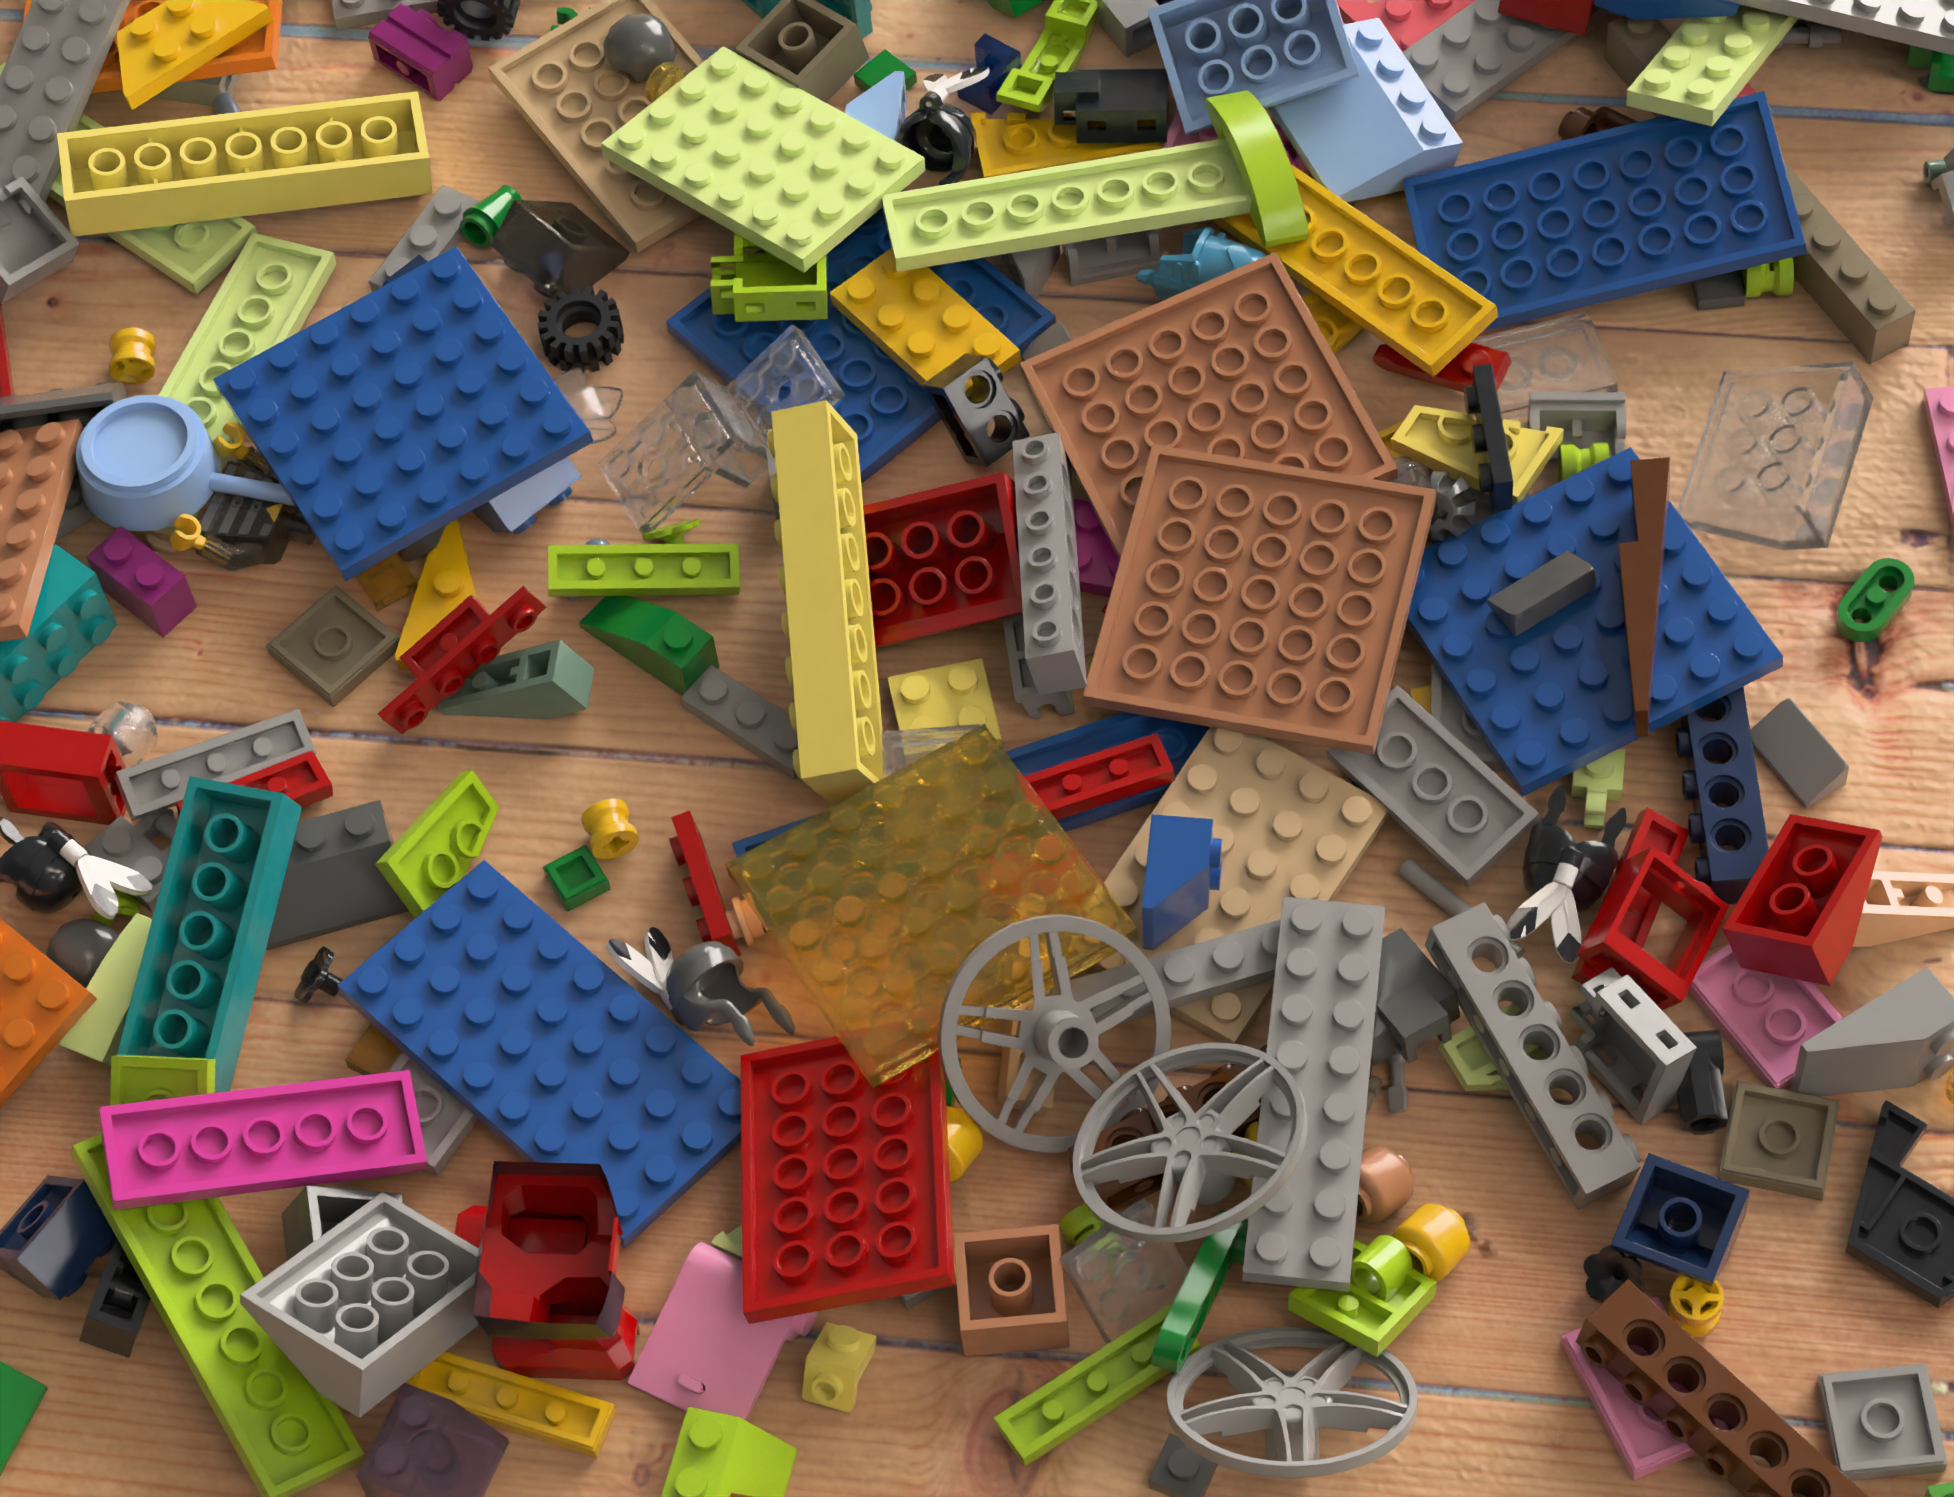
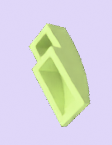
[59,913,152,1065]

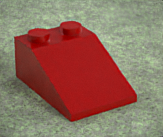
[1722,814,1883,986]

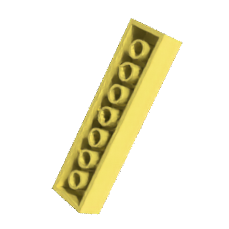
[57,91,433,237]
[767,400,888,806]

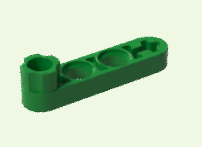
[1151,1210,1248,1374]

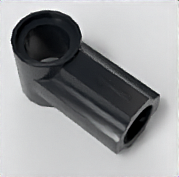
[1677,1030,1728,1135]

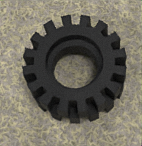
[436,0,520,41]
[537,286,624,374]

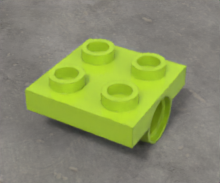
[1288,1235,1437,1357]

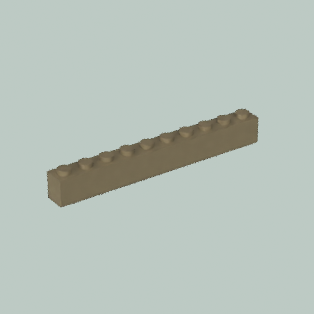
[1605,16,1915,364]

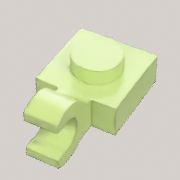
[1571,749,1626,829]

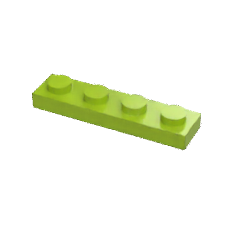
[547,543,740,597]
[994,1304,1201,1467]

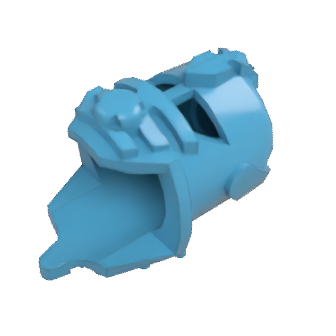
[1136,227,1266,300]

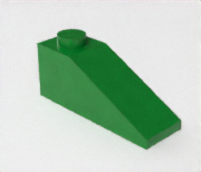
[579,596,719,696]

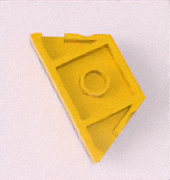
[116,0,273,110]

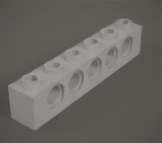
[1012,432,1087,696]
[1425,902,1641,1209]

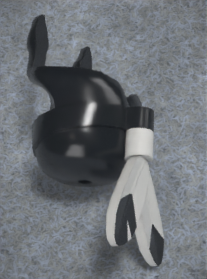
[894,67,990,192]
[1506,785,1627,963]
[0,817,153,919]

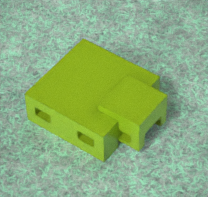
[710,234,828,322]

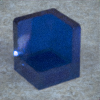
[957,33,1022,116]

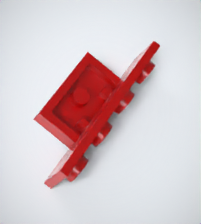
[378,585,547,735]

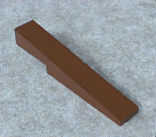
[1618,457,1670,737]

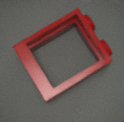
[0,721,126,825]
[1576,846,1729,1011]

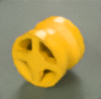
[109,328,156,385]
[581,799,639,859]
[1667,1275,1724,1337]

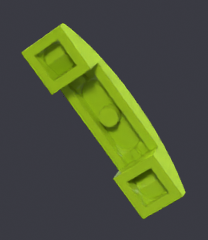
[996,0,1099,112]
[1204,90,1309,247]

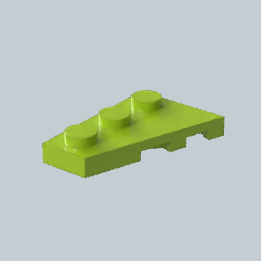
[375,770,500,918]

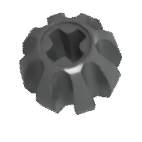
[1411,471,1476,542]

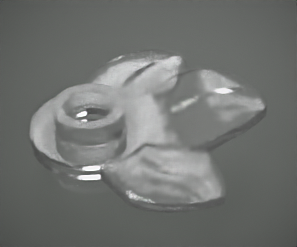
[554,368,623,444]

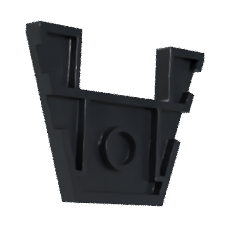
[1845,1100,1954,1308]

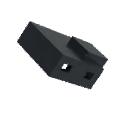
[1054,69,1169,143]

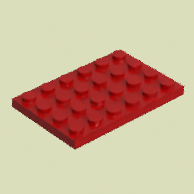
[740,1016,955,1324]

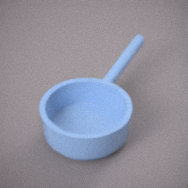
[76,395,295,531]

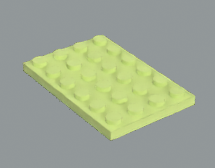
[601,46,926,273]

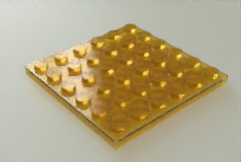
[725,724,1139,1087]

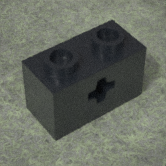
[79,1238,151,1358]

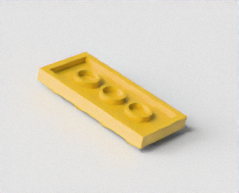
[830,248,1021,398]

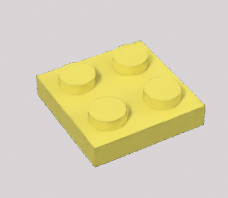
[887,658,1002,768]

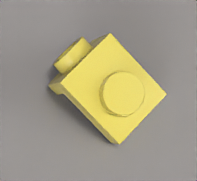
[802,1322,877,1412]

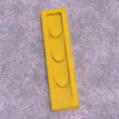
[400,1351,617,1459]

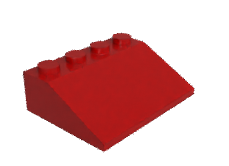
[863,472,1023,649]

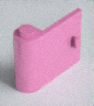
[627,1242,818,1421]

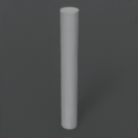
[1398,858,1525,959]

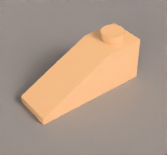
[1853,871,1954,947]

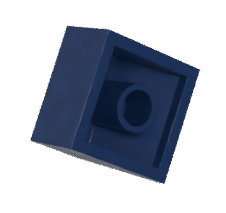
[1611,1153,1750,1286]
[0,1175,117,1300]

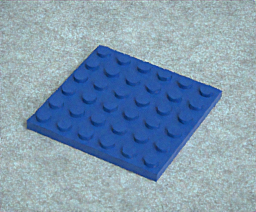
[666,207,1056,484]
[213,246,593,581]
[1406,447,1783,797]

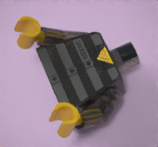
[170,422,315,571]

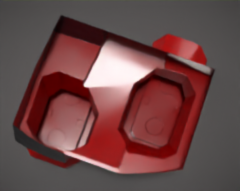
[455,1161,640,1380]

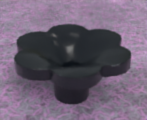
[294,946,343,1004]
[1583,1245,1645,1301]

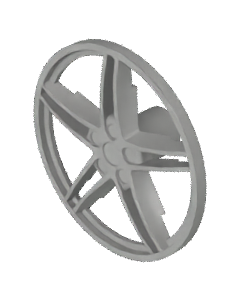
[938,915,1171,1153]
[1073,1043,1308,1243]
[1167,1327,1418,1478]

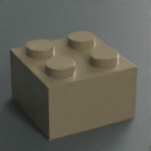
[735,0,870,103]

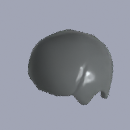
[603,14,677,82]
[46,919,119,988]

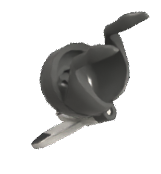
[606,927,795,1046]

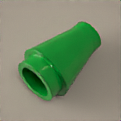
[460,185,522,248]

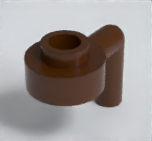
[1558,106,1638,141]

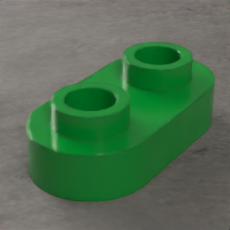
[1836,558,1914,642]

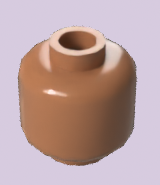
[1356,1146,1413,1224]

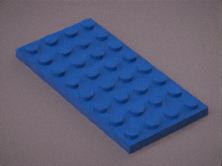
[1402,91,1807,331]
[337,860,741,1249]

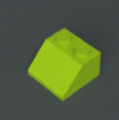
[661,1407,798,1497]

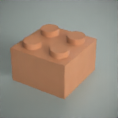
[953,1224,1070,1357]

